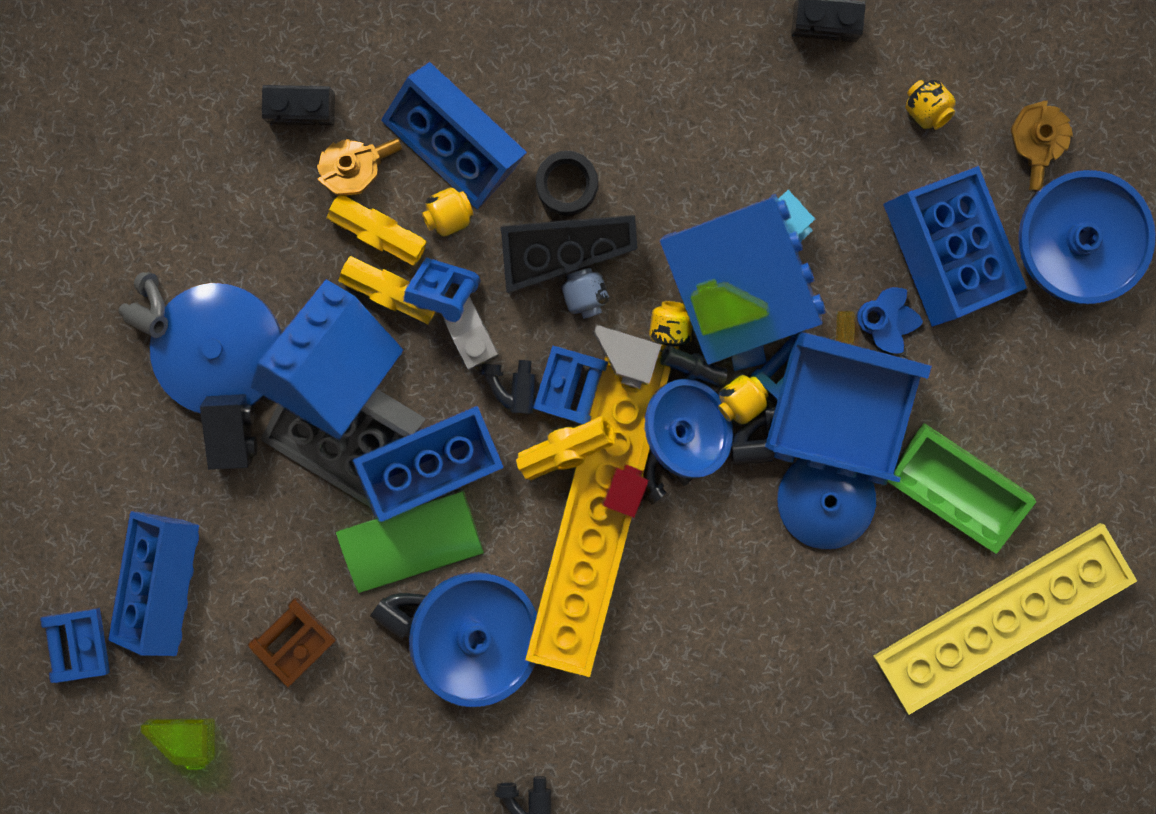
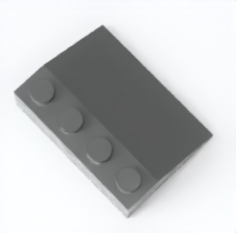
[261,389,426,507]

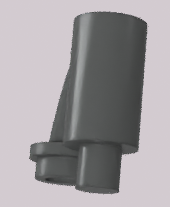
[119,272,168,338]

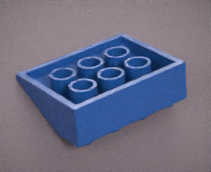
[883,166,1027,327]
[250,279,403,440]

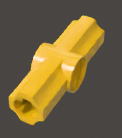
[326,195,428,267]
[338,256,435,325]
[516,416,616,480]

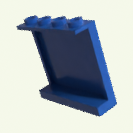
[660,194,826,365]
[765,332,932,485]

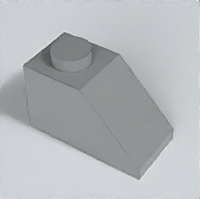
[441,297,499,370]
[594,325,661,389]

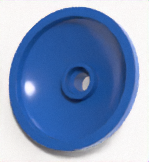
[645,379,733,478]
[777,458,876,549]

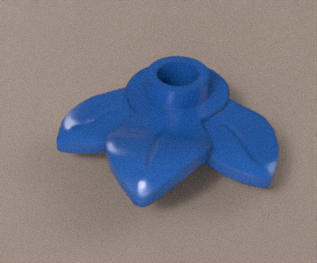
[857,287,923,354]

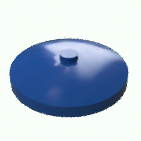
[1018,170,1156,305]
[150,283,282,413]
[409,572,537,707]

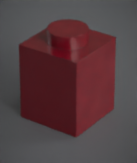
[602,464,648,518]

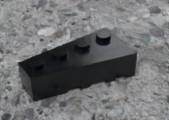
[501,215,638,294]

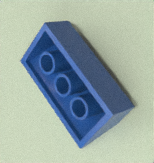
[381,62,527,209]
[353,406,504,522]
[108,511,199,656]

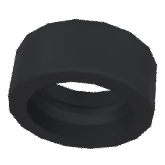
[536,151,598,215]

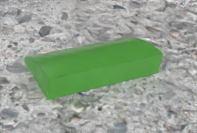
[887,423,1036,554]
[336,491,484,593]

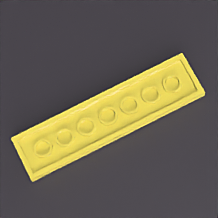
[874,523,1137,715]

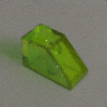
[690,279,770,335]
[141,718,215,770]

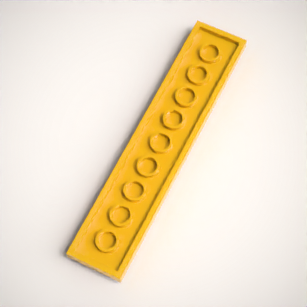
[525,351,671,677]

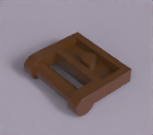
[248,598,337,687]

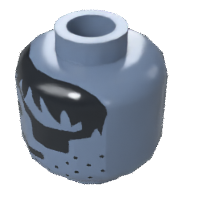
[562,268,609,319]

